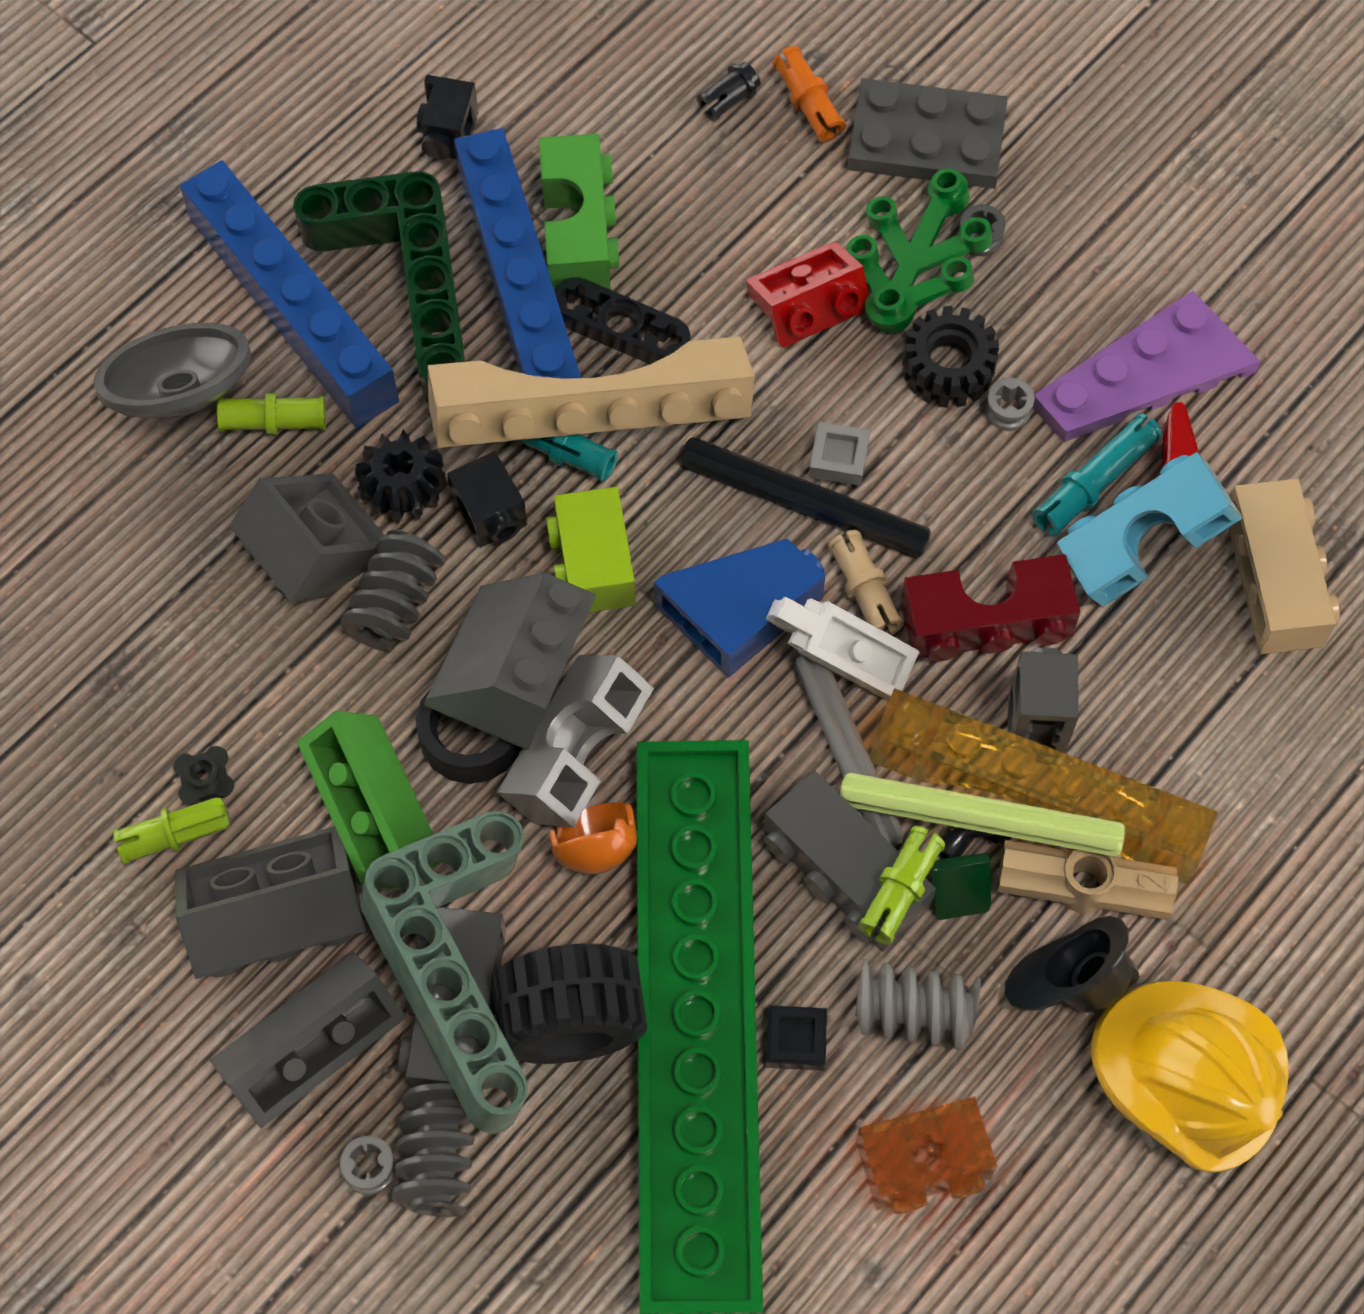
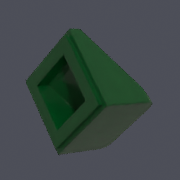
[927,853,991,920]

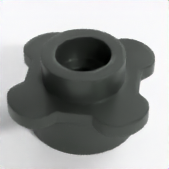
[173,746,234,806]

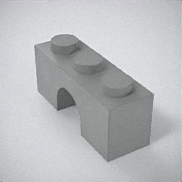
[497,655,654,828]

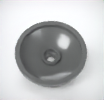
[94,323,251,419]

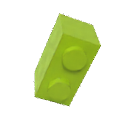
[546,486,636,613]

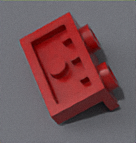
[746,240,869,347]

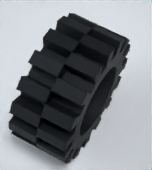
[902,306,999,408]

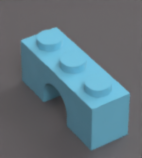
[1057,452,1243,607]

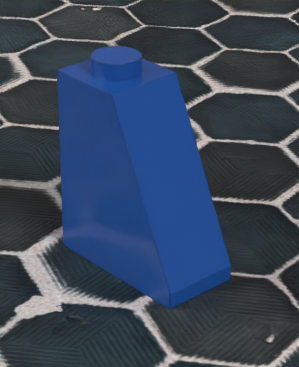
[654,538,825,678]

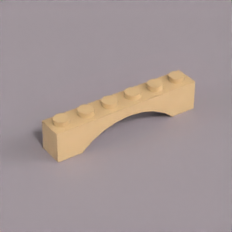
[428,336,755,448]

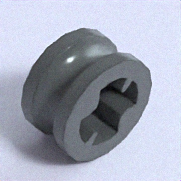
[958,204,1005,256]

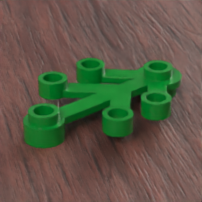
[847,168,992,333]

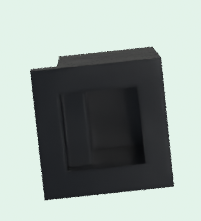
[416,75,479,159]

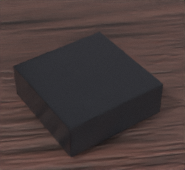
[766,1005,827,1071]

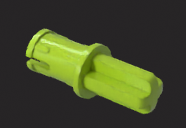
[113,797,230,864]

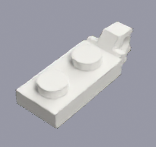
[765,597,919,702]

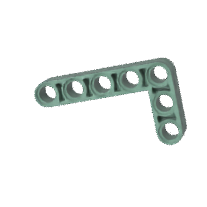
[360,811,528,1134]

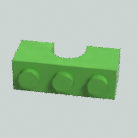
[539,133,620,289]

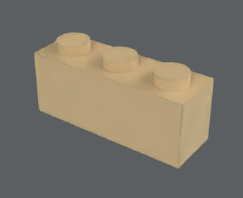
[1229,478,1340,654]

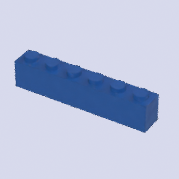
[454,127,581,379]
[179,160,400,429]

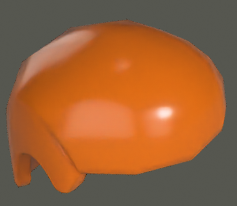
[549,802,637,874]

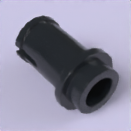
[696,62,761,122]

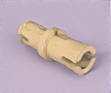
[828,530,904,635]

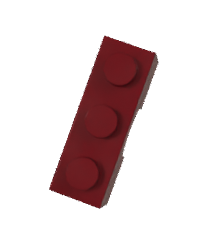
[900,554,1081,661]

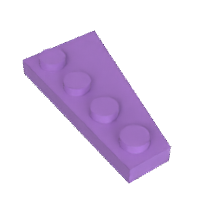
[1033,291,1261,442]

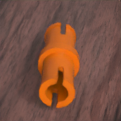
[772,46,846,143]

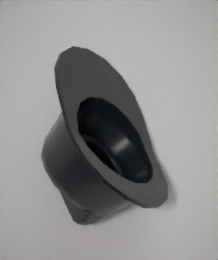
[1004,916,1140,1013]

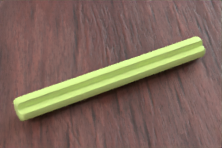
[840,773,1125,857]

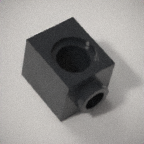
[447,451,528,548]

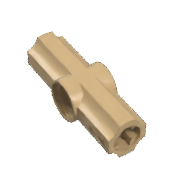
[997,840,1178,920]

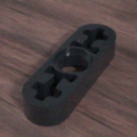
[554,277,691,364]

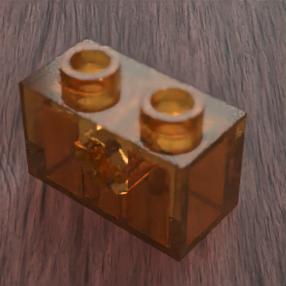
[856,1096,997,1214]

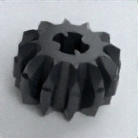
[355,429,447,524]

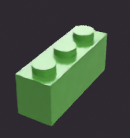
[297,711,440,888]

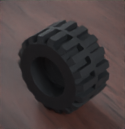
[490,943,648,1064]

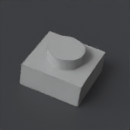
[809,422,870,486]

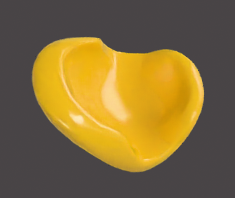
[1091,981,1288,1172]

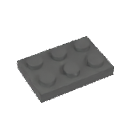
[847,78,1008,189]

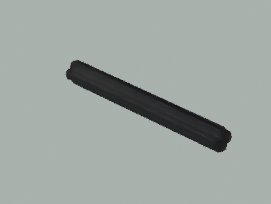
[681,437,931,557]

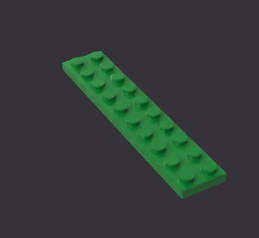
[637,740,763,1314]

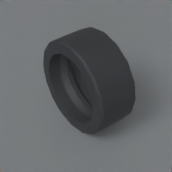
[415,688,521,784]

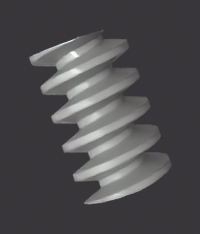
[855,959,981,1050]

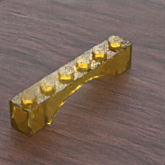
[870,688,1218,885]

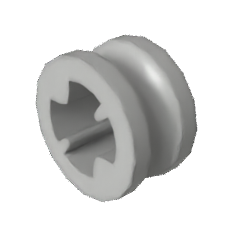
[985,377,1035,431]
[340,1135,396,1195]

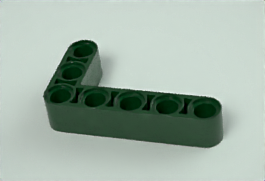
[293,171,465,403]

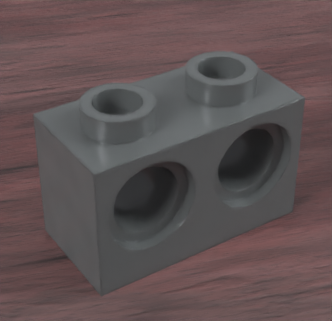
[1007,647,1079,761]

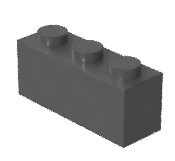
[764,770,936,952]
[398,907,506,1095]
[209,952,406,1129]

